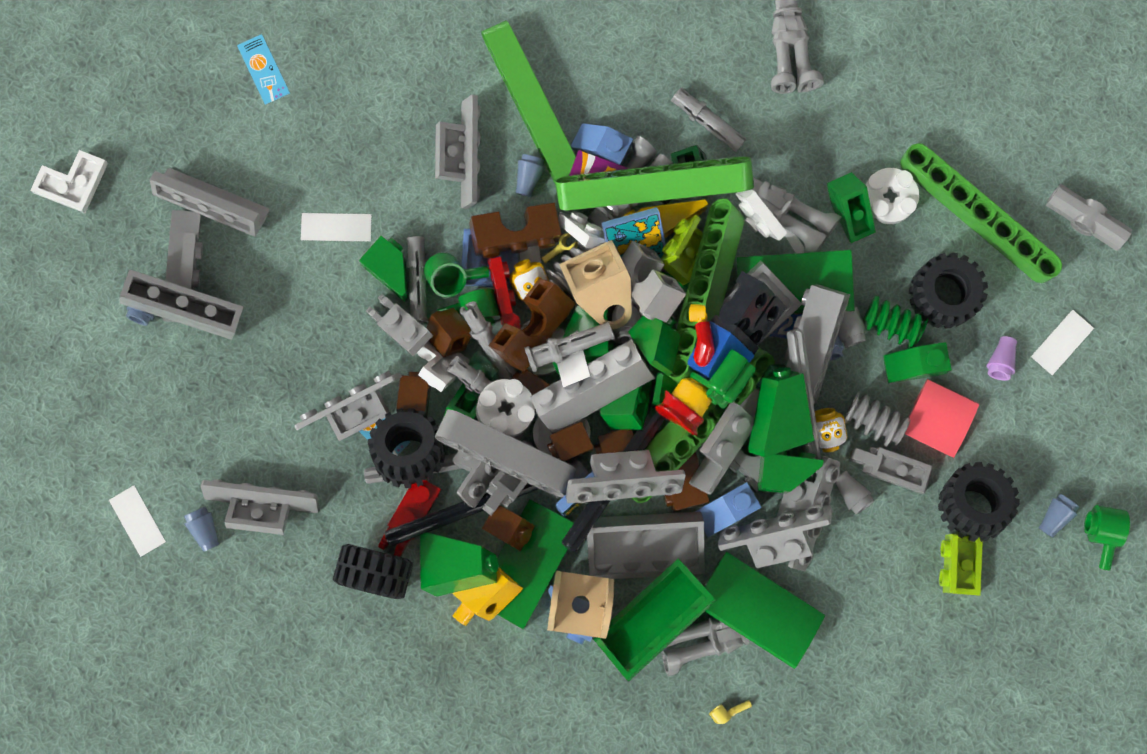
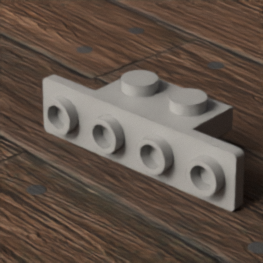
[435,95,481,209]
[162,210,203,322]
[294,371,402,441]
[689,389,760,495]
[452,412,535,508]
[566,450,686,503]
[776,456,840,571]
[201,480,319,535]
[718,505,833,568]

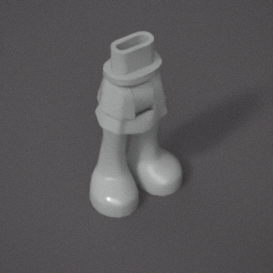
[771,0,824,94]
[588,136,673,229]
[751,177,841,253]
[662,617,749,677]

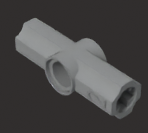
[1046,184,1132,251]

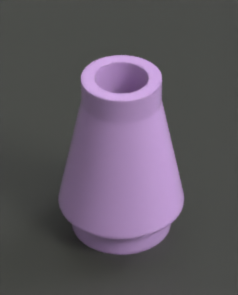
[987,336,1017,381]

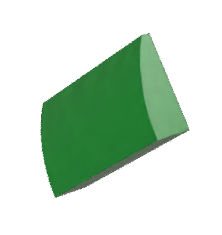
[737,250,855,315]
[497,499,574,629]
[704,552,826,669]
[592,558,717,682]

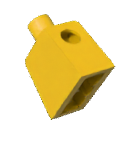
[452,568,523,626]

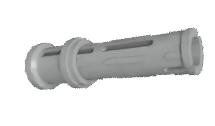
[524,321,615,372]

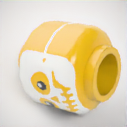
[509,259,549,300]
[815,408,848,452]

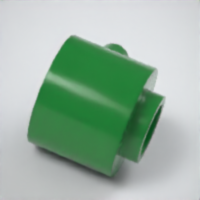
[424,253,489,298]
[437,288,501,326]
[1084,505,1130,571]

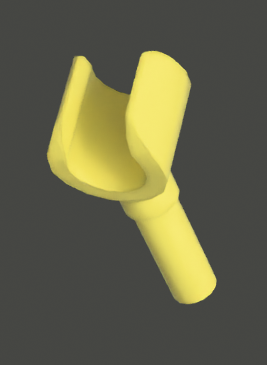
[541,233,578,263]
[709,700,752,724]

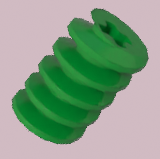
[863,295,928,349]

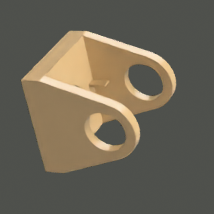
[559,240,632,329]
[547,571,614,639]

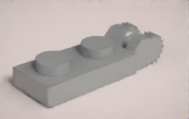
[366,294,433,356]

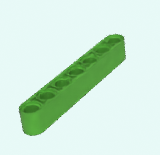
[481,20,576,186]
[900,143,1062,283]
[555,156,754,210]
[670,198,745,384]
[632,348,775,503]

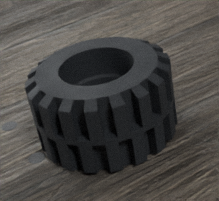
[909,253,988,329]
[368,408,445,488]
[938,462,1020,542]
[333,544,413,599]

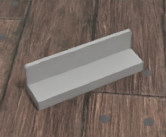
[150,168,269,236]

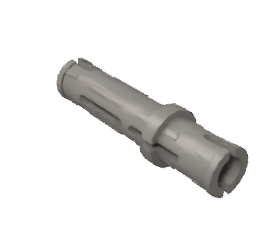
[671,87,747,152]
[405,236,428,323]
[460,301,516,380]
[447,356,513,415]

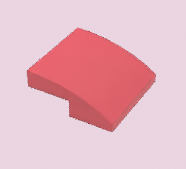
[905,378,979,458]

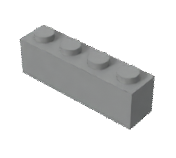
[120,269,243,340]
[785,284,850,404]
[530,339,654,434]

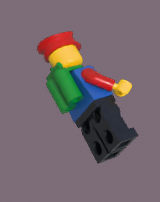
[655,271,787,436]

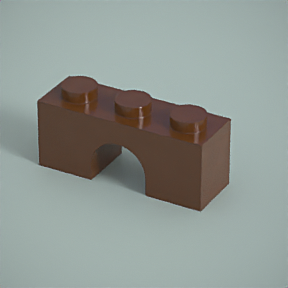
[469,202,562,258]
[488,278,575,372]

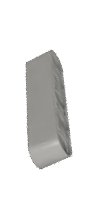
[435,410,577,498]

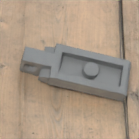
[482,440,533,516]
[849,447,933,494]

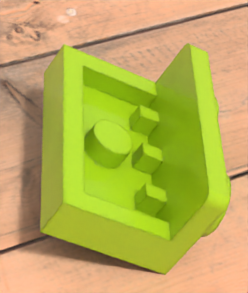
[661,215,703,285]
[939,534,983,596]

